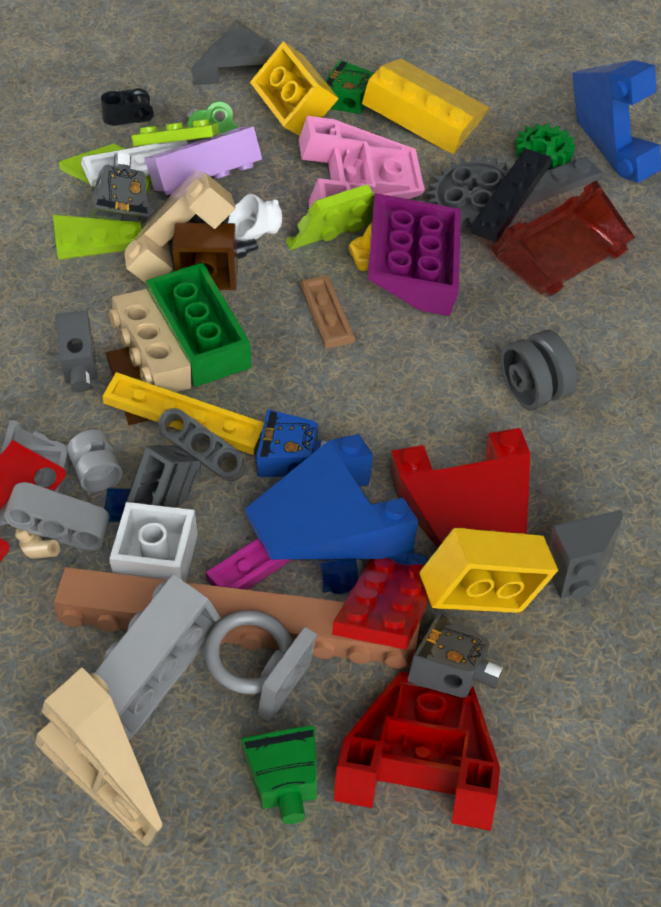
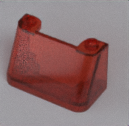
[491,180,635,297]

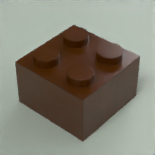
[172,223,238,290]

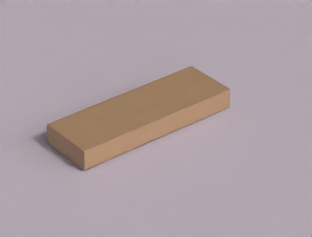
[300,275,355,349]

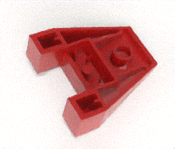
[390,428,531,548]
[333,672,501,831]

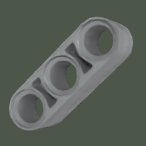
[4,482,110,551]

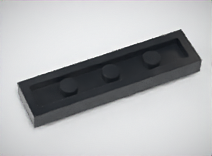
[471,148,551,243]

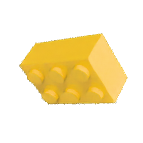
[250,41,339,137]
[419,528,559,613]

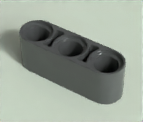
[159,409,246,481]

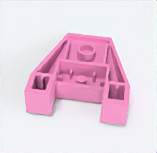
[299,116,425,208]

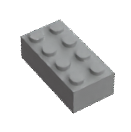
[89,574,221,740]

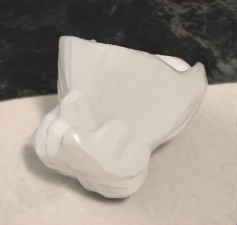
[228,194,282,242]

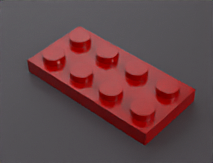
[332,558,429,650]

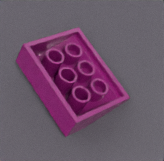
[367,193,461,316]

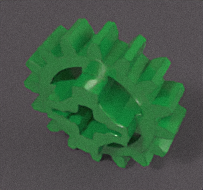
[515,123,575,169]

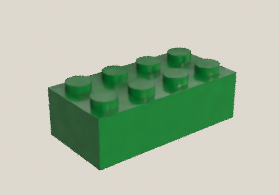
[146,263,252,387]

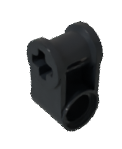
[101,88,154,126]

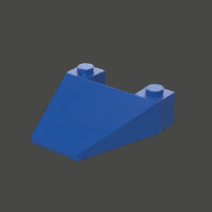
[572,60,661,183]
[245,434,418,560]

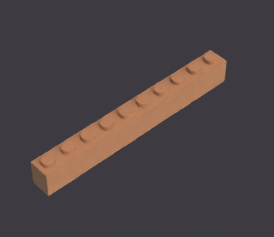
[54,567,420,669]

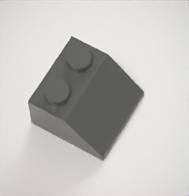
[549,510,623,598]

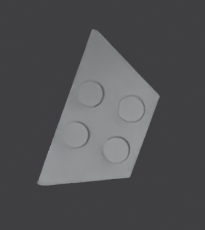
[0,420,70,526]

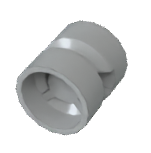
[67,429,123,493]

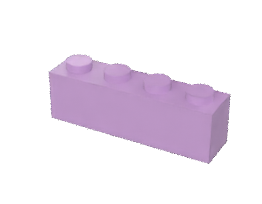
[145,127,262,195]

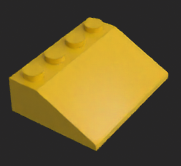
[362,58,490,154]

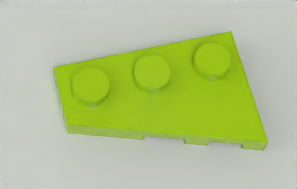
[132,119,220,146]
[53,215,142,260]

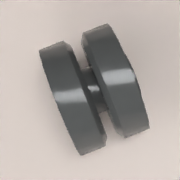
[500,329,577,410]

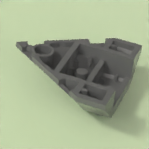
[192,20,277,85]

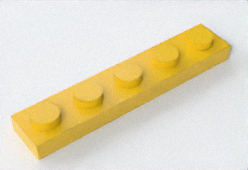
[102,372,264,455]

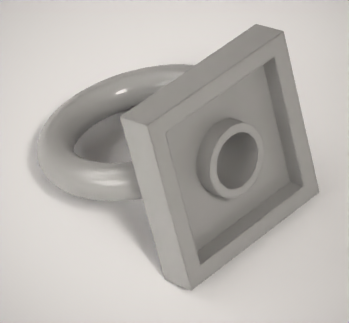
[204,610,318,722]

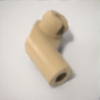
[15,528,60,559]

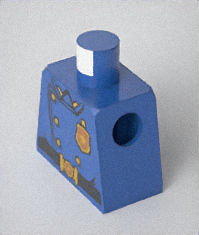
[256,410,327,477]

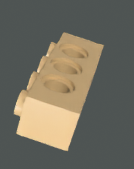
[109,289,191,392]

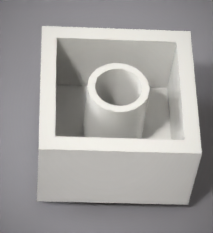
[109,502,198,582]

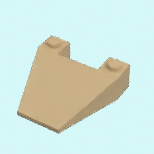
[124,170,236,283]
[35,667,163,846]

